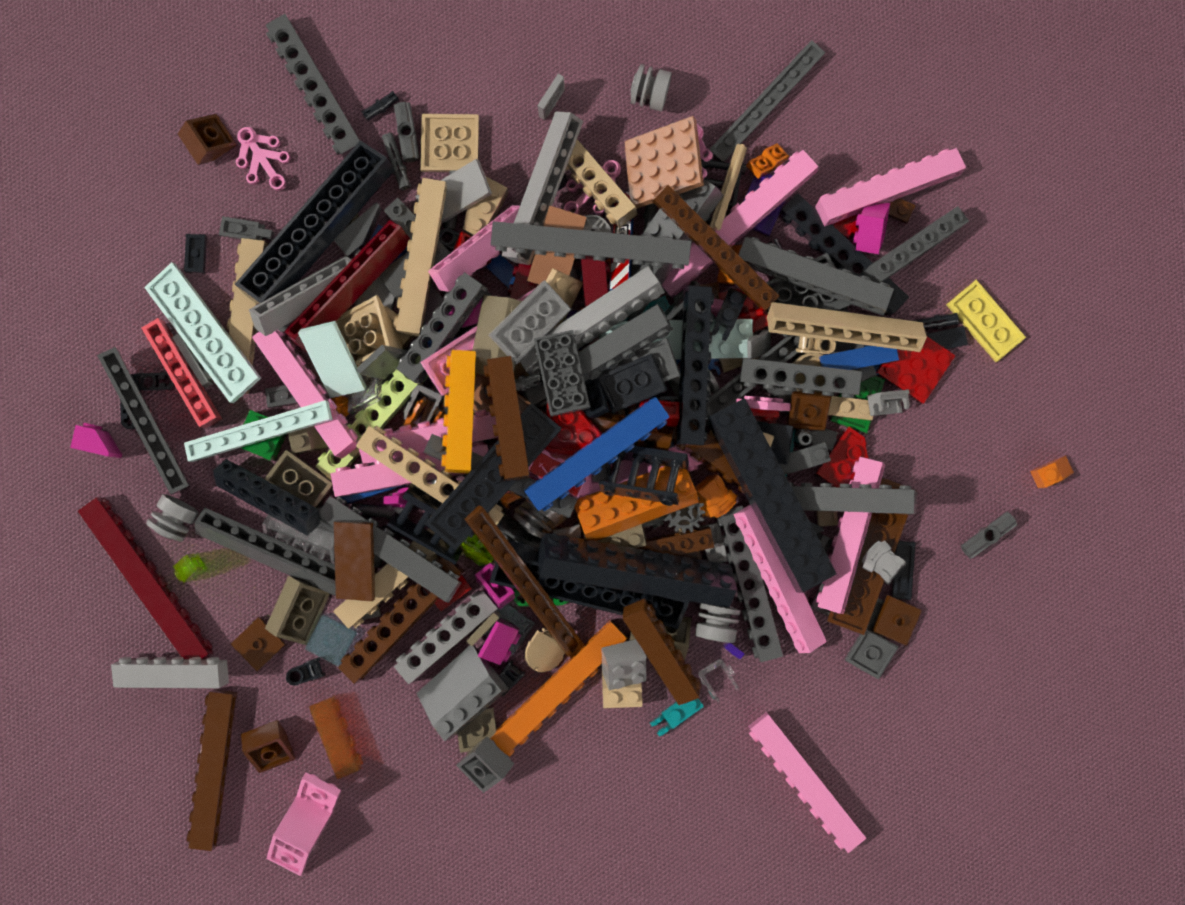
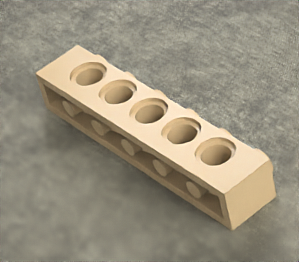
[566,140,637,228]

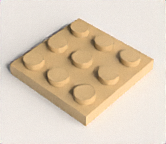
[421,114,479,172]

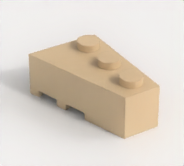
[463,176,509,236]

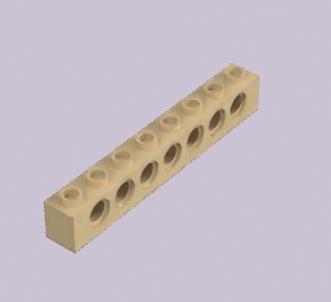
[356,425,504,525]

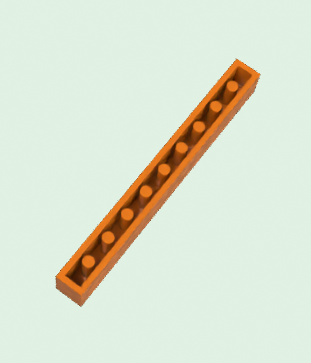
[490,620,627,757]

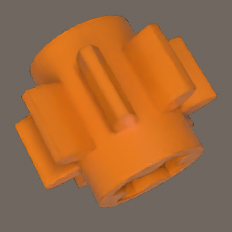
[330,396,351,417]

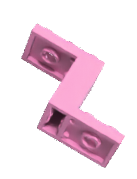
[266,773,341,876]

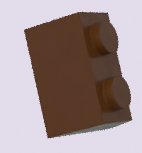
[178,114,237,165]
[241,720,295,773]

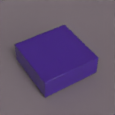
[723,643,744,659]

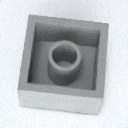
[601,639,646,690]

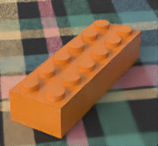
[574,466,699,541]

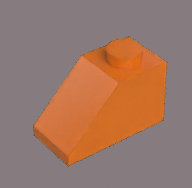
[1030,455,1074,488]

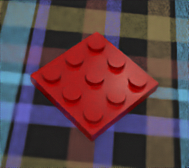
[876,336,955,404]

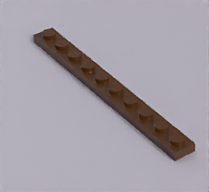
[465,506,584,659]

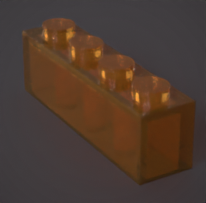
[309,695,363,779]

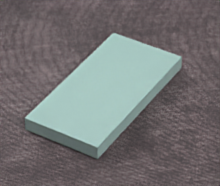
[298,321,367,398]

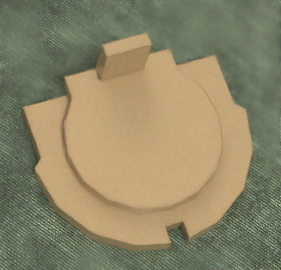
[525,628,565,672]

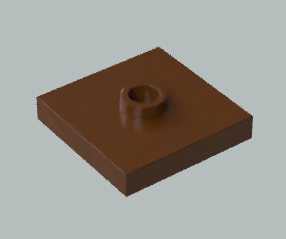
[786,391,832,431]
[872,595,922,646]
[231,617,286,671]

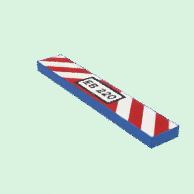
[610,192,634,291]

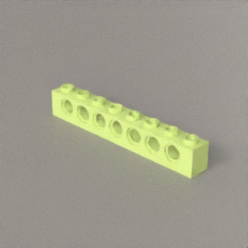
[315,355,429,481]

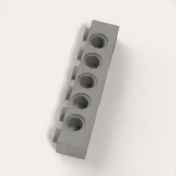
[394,590,498,684]

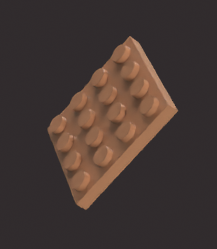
[625,116,704,209]

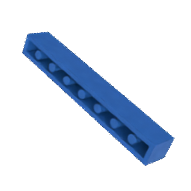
[524,397,670,511]

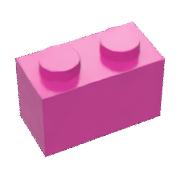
[475,563,515,609]

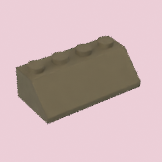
[472,295,522,376]

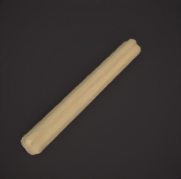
[710,144,747,231]

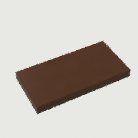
[334,521,375,601]

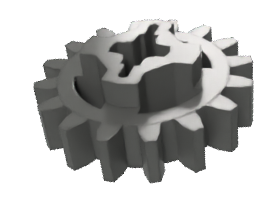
[664,497,705,533]

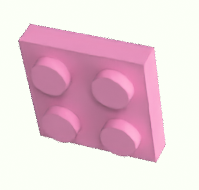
[736,395,791,411]

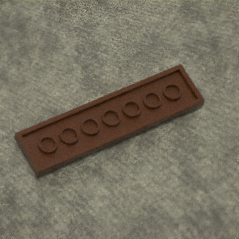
[827,478,915,635]

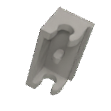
[867,390,910,416]

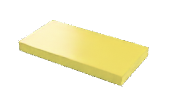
[946,279,1026,362]

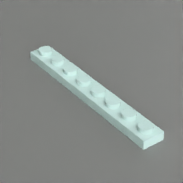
[184,400,333,462]

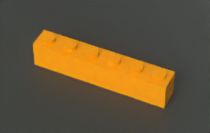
[441,350,476,473]

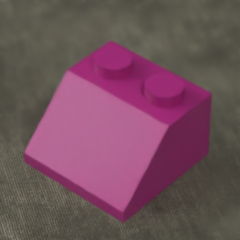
[854,203,890,254]
[70,423,122,458]
[478,618,521,665]

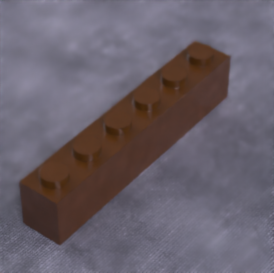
[483,356,529,481]
[623,599,701,705]

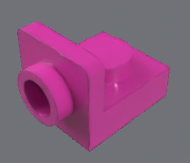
[384,488,408,507]

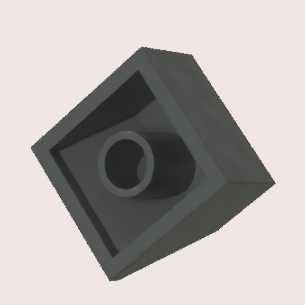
[456,736,514,793]

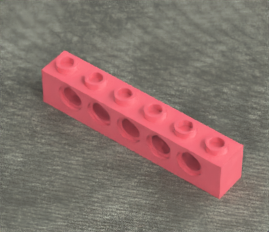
[142,318,222,429]

